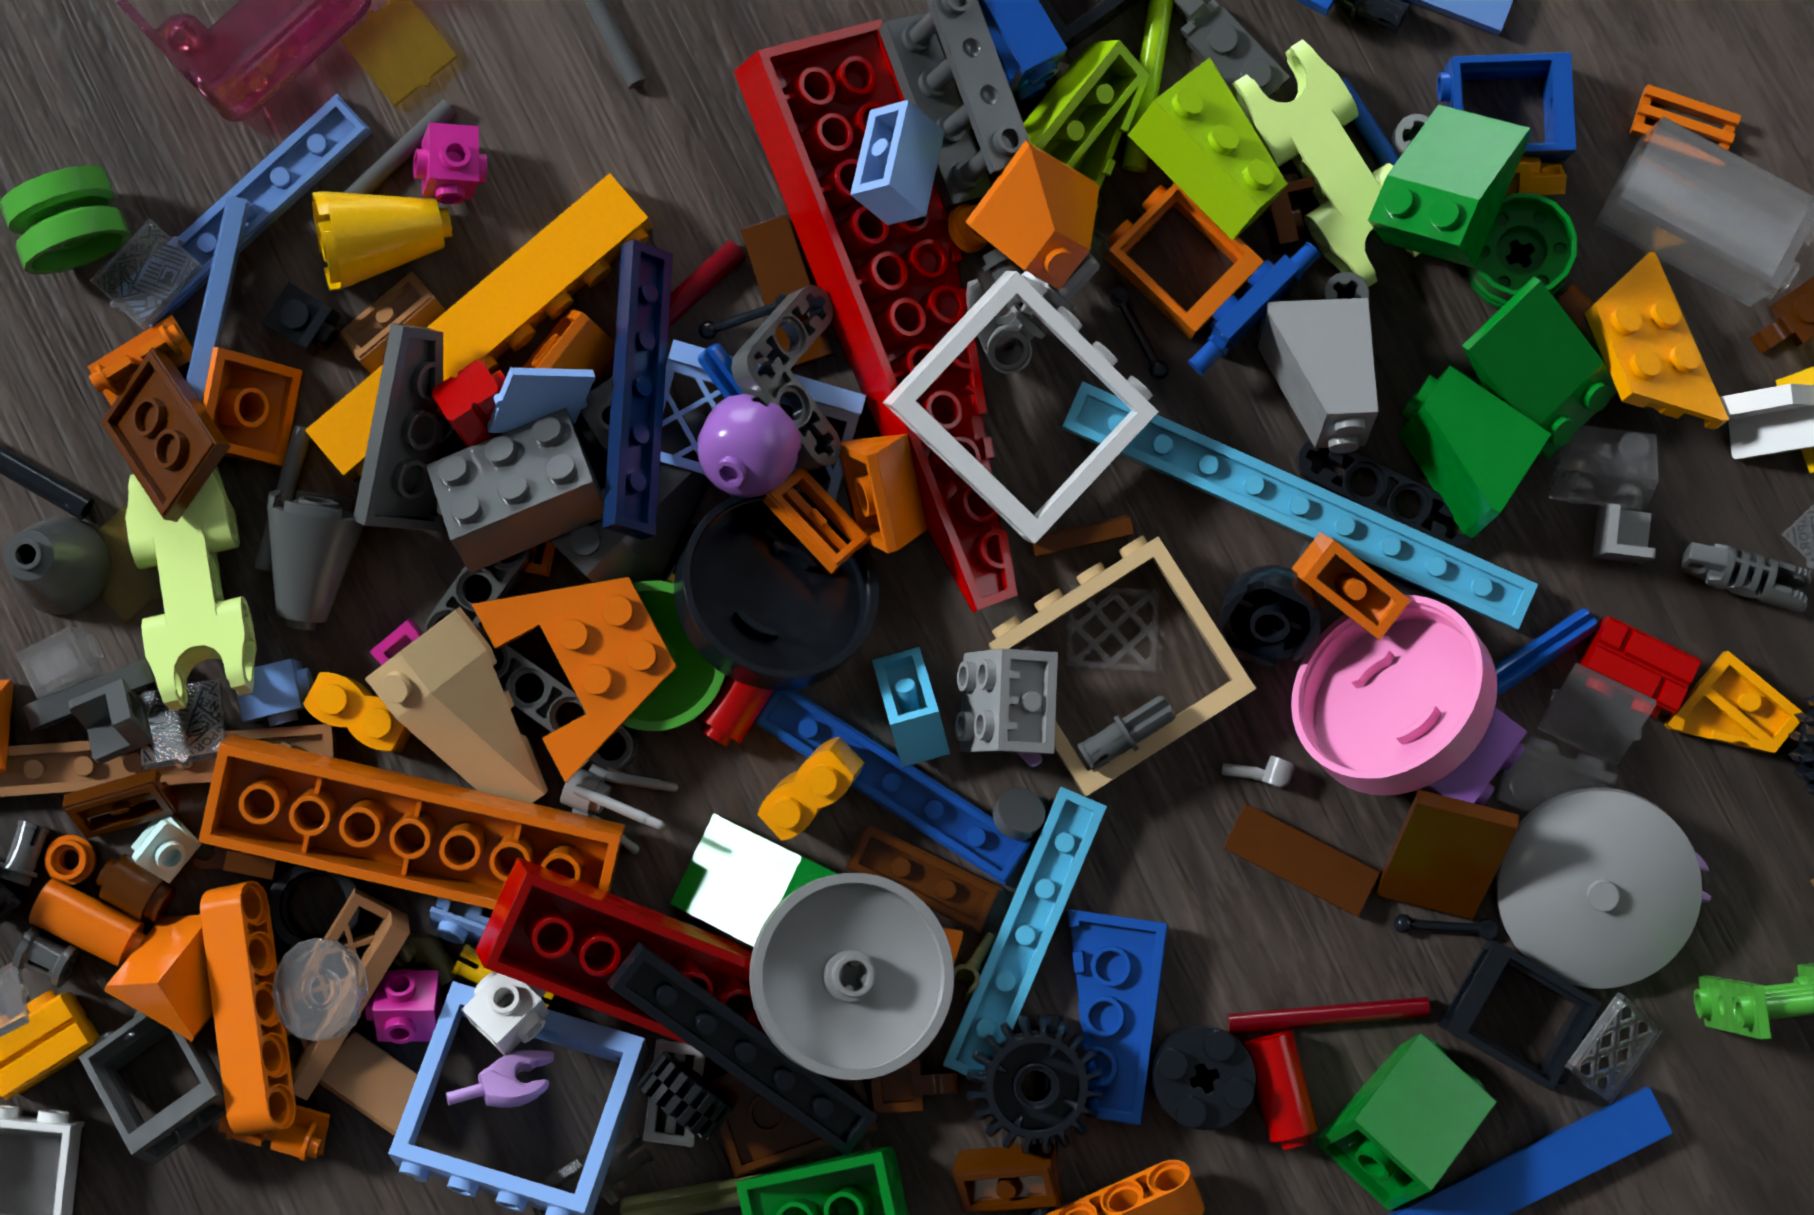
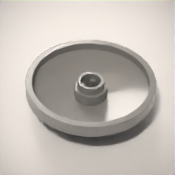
[1495,787,1702,989]
[749,873,954,1080]

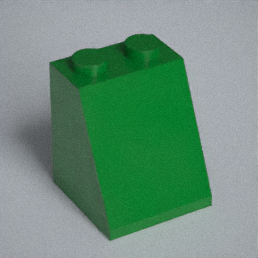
[1398,366,1551,538]
[1313,1033,1497,1211]

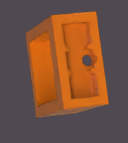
[1106,183,1264,340]

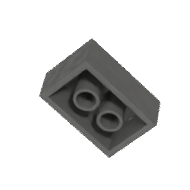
[426,408,604,573]

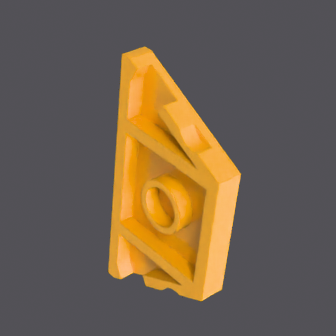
[1584,252,1729,430]

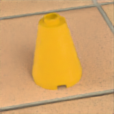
[312,191,452,292]

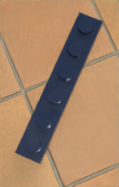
[603,239,673,540]

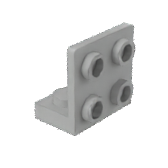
[955,648,1058,754]

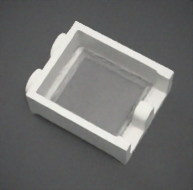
[0,1105,84,1215]

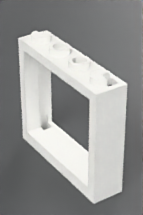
[882,271,1159,544]

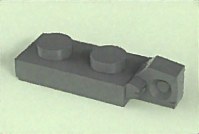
[1173,0,1290,98]

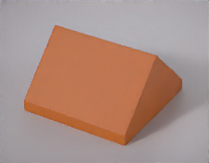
[521,309,615,381]
[202,347,303,466]
[839,434,928,553]
[104,915,213,1042]

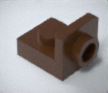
[1263,173,1316,254]

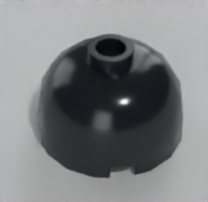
[1219,565,1321,666]

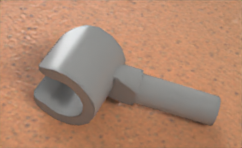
[1222,756,1295,788]

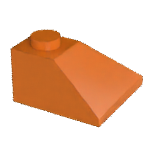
[965,140,1100,290]

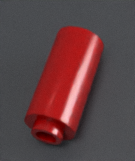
[699,676,774,747]
[1244,1030,1319,1149]

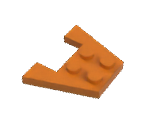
[471,577,678,783]

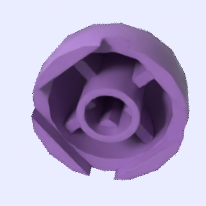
[697,394,801,498]

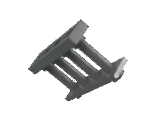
[878,0,1030,211]

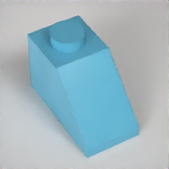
[872,647,950,767]

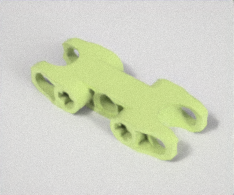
[1230,39,1421,287]
[125,466,257,711]

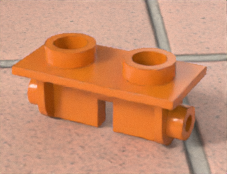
[87,315,193,406]
[218,1105,330,1161]

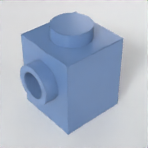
[236,659,314,728]

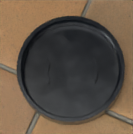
[674,491,879,691]

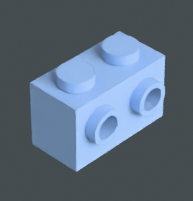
[850,100,945,225]

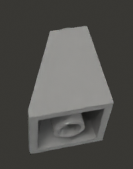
[1257,298,1378,453]

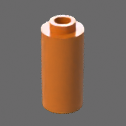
[29,878,146,968]

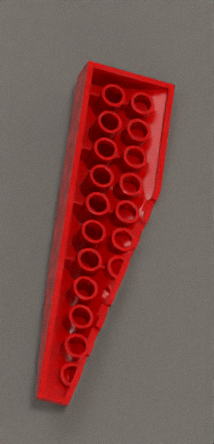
[734,19,1018,612]

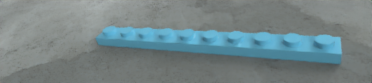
[1061,381,1538,631]

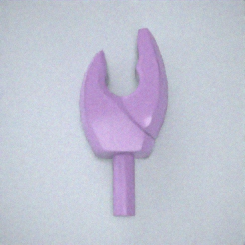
[446,1050,554,1108]

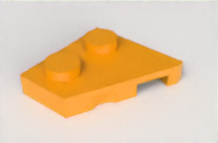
[1663,651,1803,754]

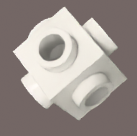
[462,972,549,1055]

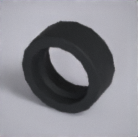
[268,864,367,954]

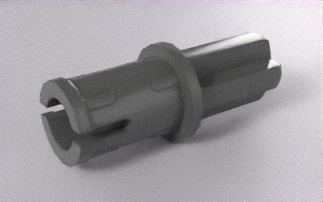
[1077,696,1176,772]

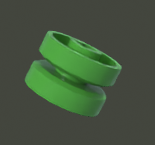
[0,165,130,275]

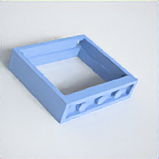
[388,981,649,1215]

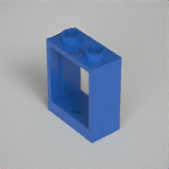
[978,0,1067,103]
[1437,52,1576,162]

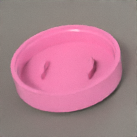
[1291,595,1497,796]

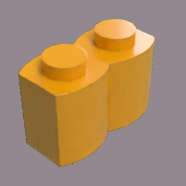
[303,672,412,753]
[757,737,864,841]

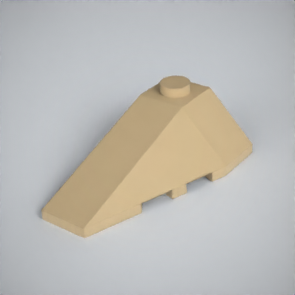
[365,606,548,803]

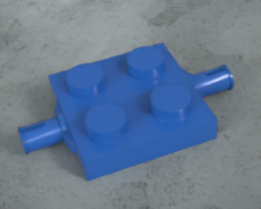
[1188,242,1321,376]

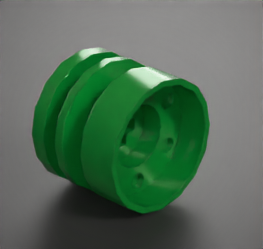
[1466,193,1577,309]

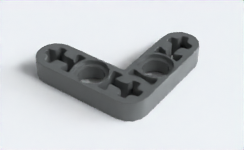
[731,285,841,471]

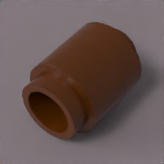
[96,854,177,923]

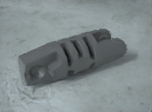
[1680,542,1813,613]

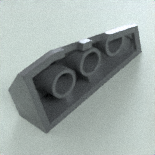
[550,408,710,583]

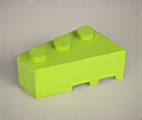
[1023,40,1150,211]
[1128,57,1288,240]

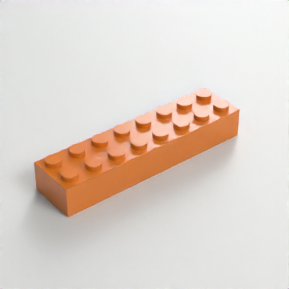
[198,734,625,910]

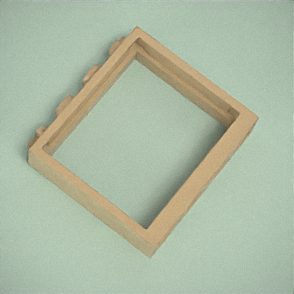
[988,535,1256,797]

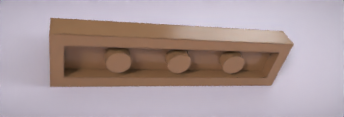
[283,888,410,1101]

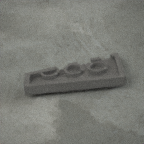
[353,323,443,532]

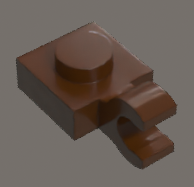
[1749,276,1814,354]
[192,833,287,880]
[871,1058,959,1114]

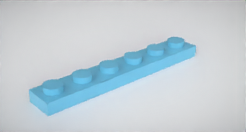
[943,787,1107,1075]

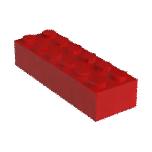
[475,857,765,1046]

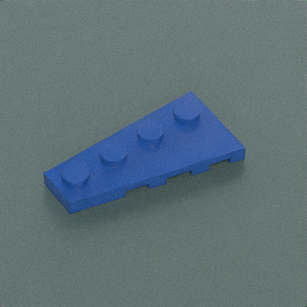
[1068,909,1169,1125]

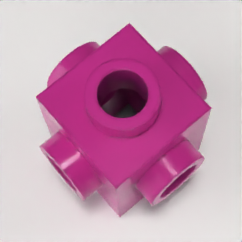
[413,122,487,204]
[365,968,443,1044]

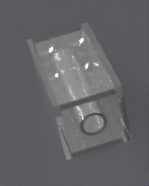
[1594,116,1814,307]

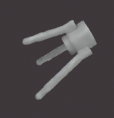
[560,764,678,854]

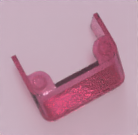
[117,0,371,122]

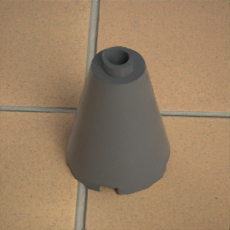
[267,490,365,630]
[3,516,112,615]

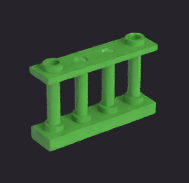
[1694,963,1814,1040]

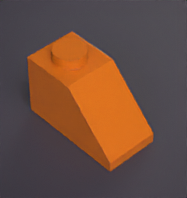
[1291,532,1411,640]

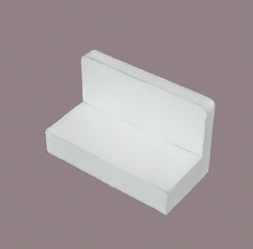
[1720,384,1814,459]

